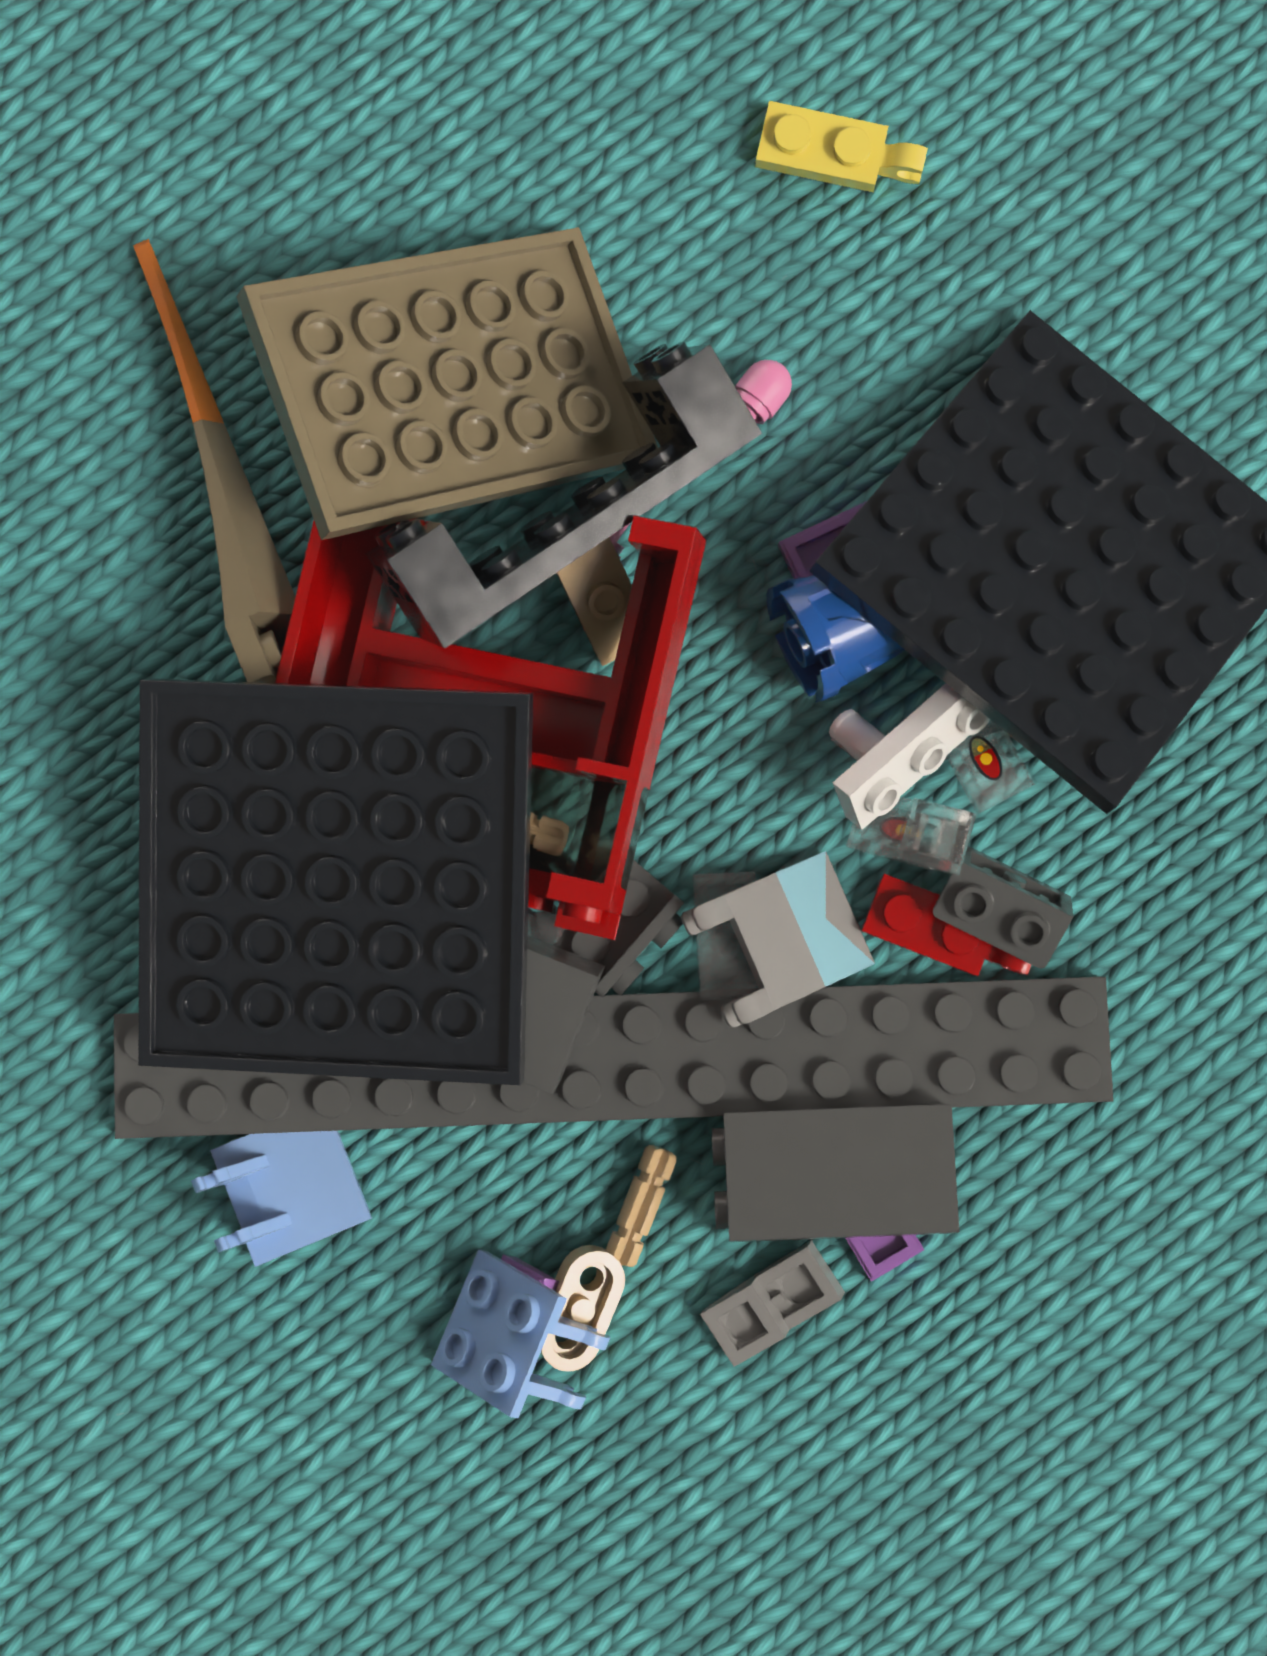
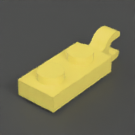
[755,101,928,193]

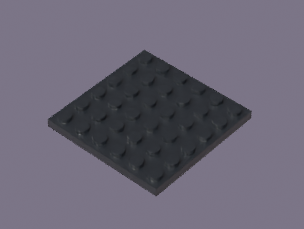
[809,310,1267,814]
[138,678,533,1085]

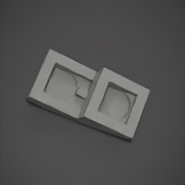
[700,1240,845,1367]

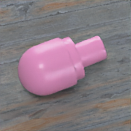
[735,360,792,424]

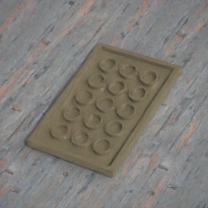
[236,227,658,540]

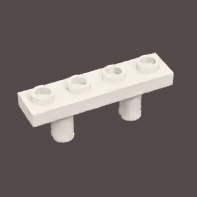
[829,684,990,830]

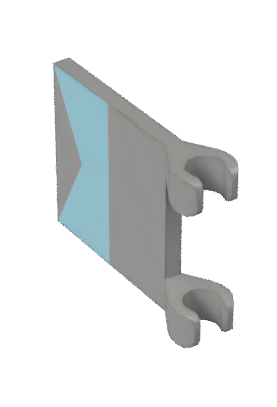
[681,851,875,1028]

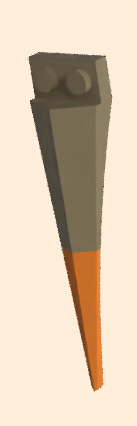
[133,239,295,683]

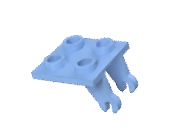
[191,1131,372,1267]
[431,1249,611,1418]

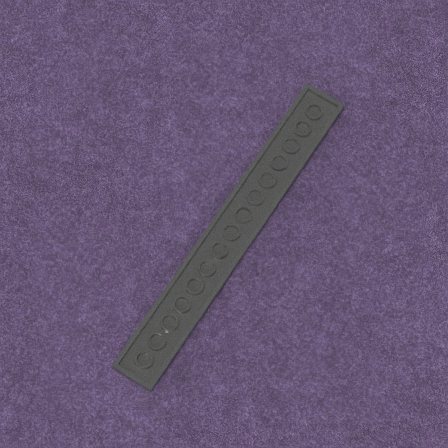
[114,977,1113,1139]

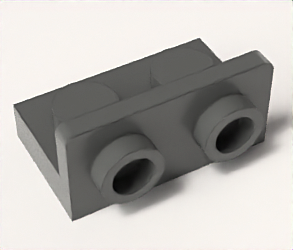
[933,842,1073,969]
[550,855,684,998]

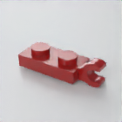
[861,873,1031,976]

